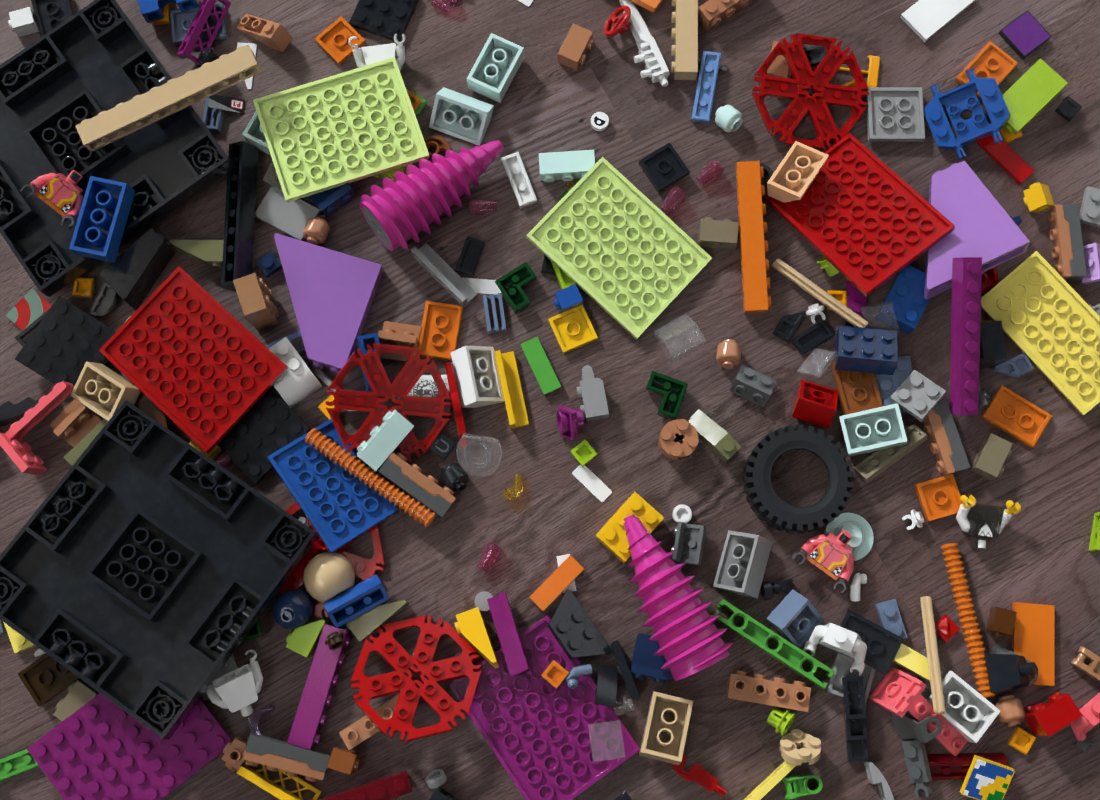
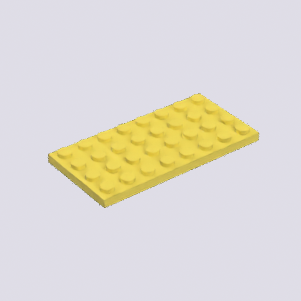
[981,251,1100,415]

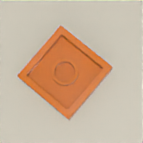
[315,16,366,66]
[914,473,963,522]

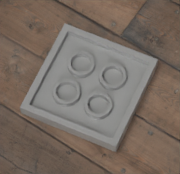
[866,87,925,142]

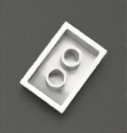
[269,337,322,408]
[927,670,1000,743]

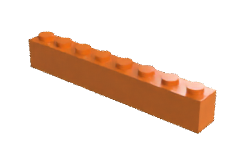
[736,161,771,314]

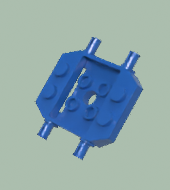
[923,68,1010,159]

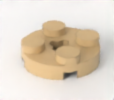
[779,729,821,766]

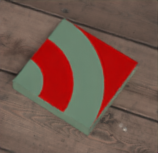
[6,288,52,331]

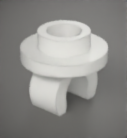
[806,303,826,324]
[902,509,924,530]

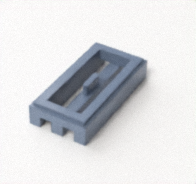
[202,97,224,133]
[483,293,506,333]

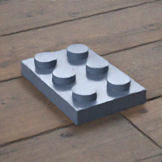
[874,356,912,414]

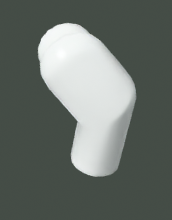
[850,573,867,601]

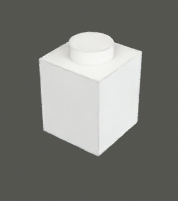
[8,7,39,37]

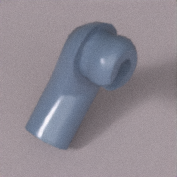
[566,664,592,689]

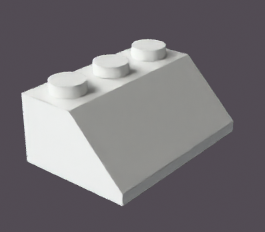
[451,346,505,408]

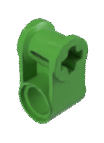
[781,773,823,799]

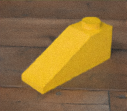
[454,607,499,669]

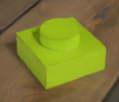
[570,439,597,467]

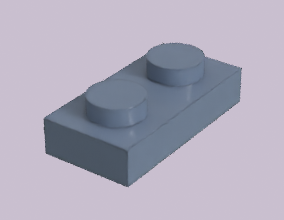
[875,599,908,639]

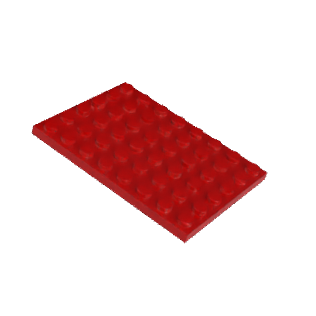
[765,133,955,297]
[99,266,289,454]

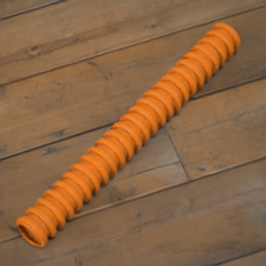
[305,428,436,527]
[940,542,997,698]

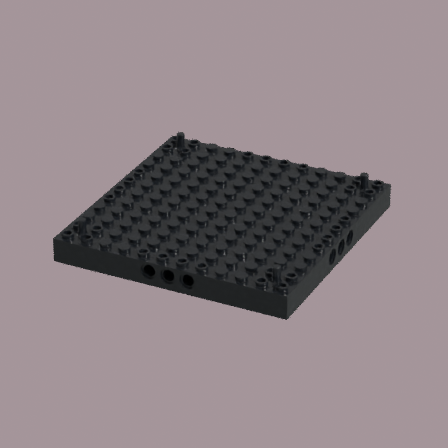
[0,0,235,297]
[0,400,319,740]

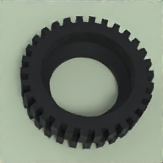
[743,425,854,534]

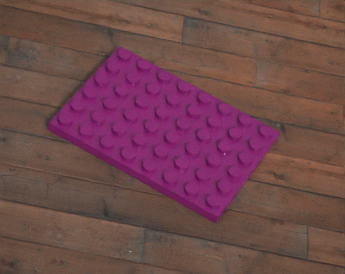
[449,615,640,800]
[27,693,233,800]

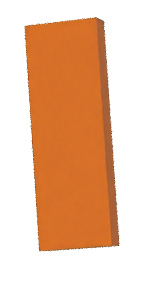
[529,555,584,612]

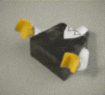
[956,495,1021,549]

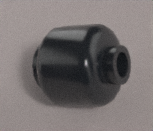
[440,463,469,492]

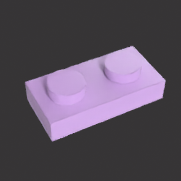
[1082,243,1100,284]

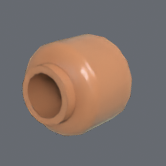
[303,217,330,245]
[716,339,742,369]
[995,695,1025,727]

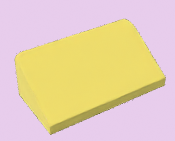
[893,644,930,682]

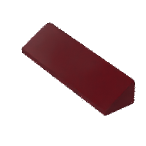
[927,753,1009,780]

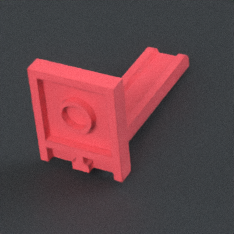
[0,381,74,475]
[868,666,967,757]

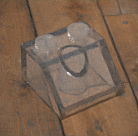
[653,313,707,364]

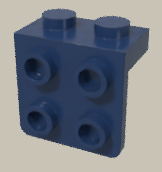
[308,183,355,218]
[630,633,672,684]

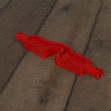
[444,362,469,448]
[670,754,728,797]

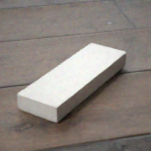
[501,152,538,209]

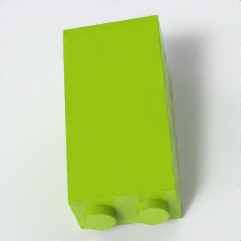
[1002,58,1068,135]

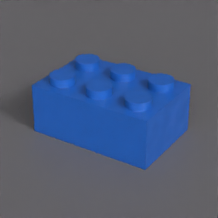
[875,265,930,334]

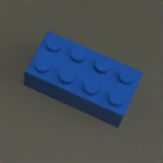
[69,176,135,263]

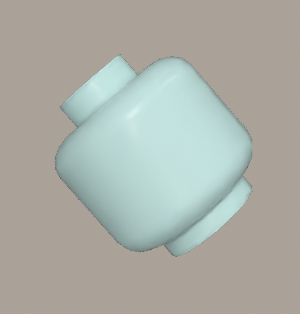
[715,105,743,133]

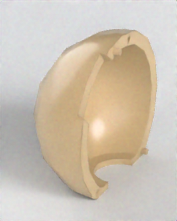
[303,552,355,602]

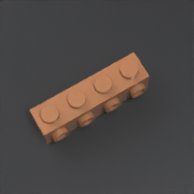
[698,0,753,31]
[725,670,811,712]

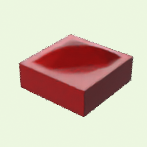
[935,614,960,643]

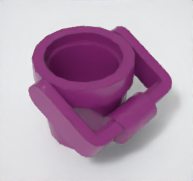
[556,406,584,440]

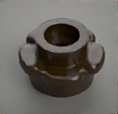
[325,632,345,650]

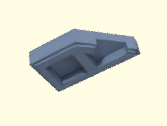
[992,353,1035,378]

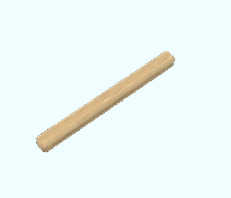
[772,258,868,328]
[920,596,946,715]

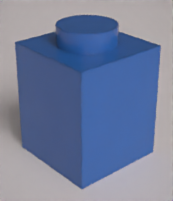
[553,284,583,313]

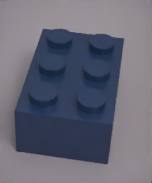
[835,325,898,375]

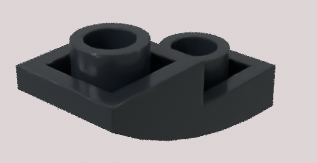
[594,665,618,708]

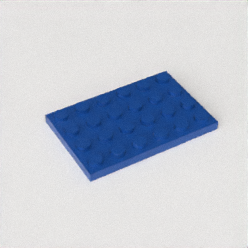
[267,419,398,554]

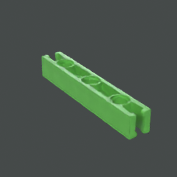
[712,599,835,689]

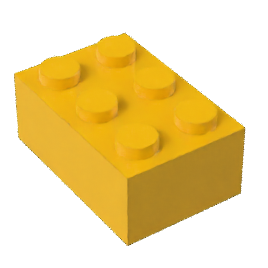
[595,492,664,563]

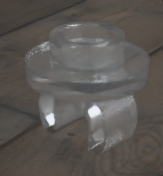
[614,695,634,716]

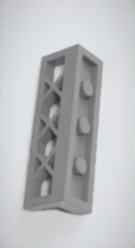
[411,243,478,308]

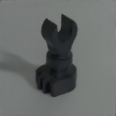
[760,579,796,600]

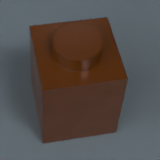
[986,607,1017,639]

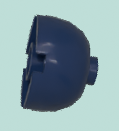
[273,589,314,630]

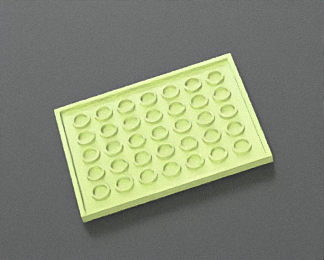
[253,57,430,202]
[526,157,712,340]

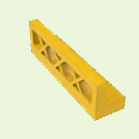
[494,350,529,429]
[237,763,322,800]

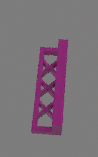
[176,0,231,64]
[487,591,530,677]

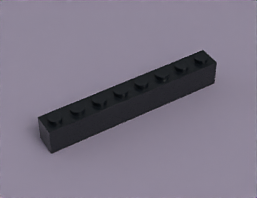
[221,141,258,292]

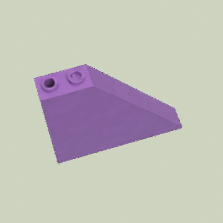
[924,160,1030,300]
[274,233,384,374]

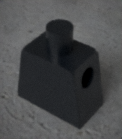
[985,654,1038,695]

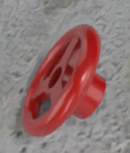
[604,6,631,37]

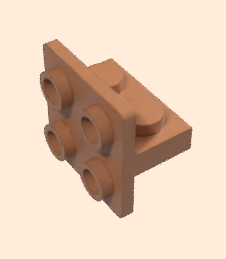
[378,321,421,362]
[50,399,102,447]

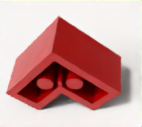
[1024,692,1083,737]

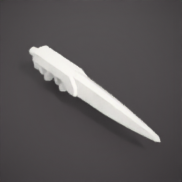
[619,0,670,87]

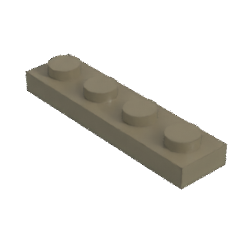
[853,424,928,483]

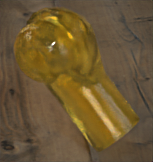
[503,474,523,500]

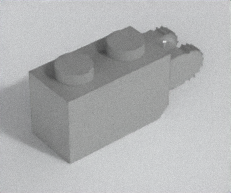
[576,365,609,422]

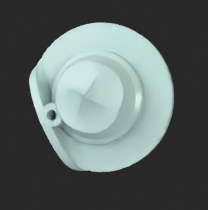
[824,513,874,561]

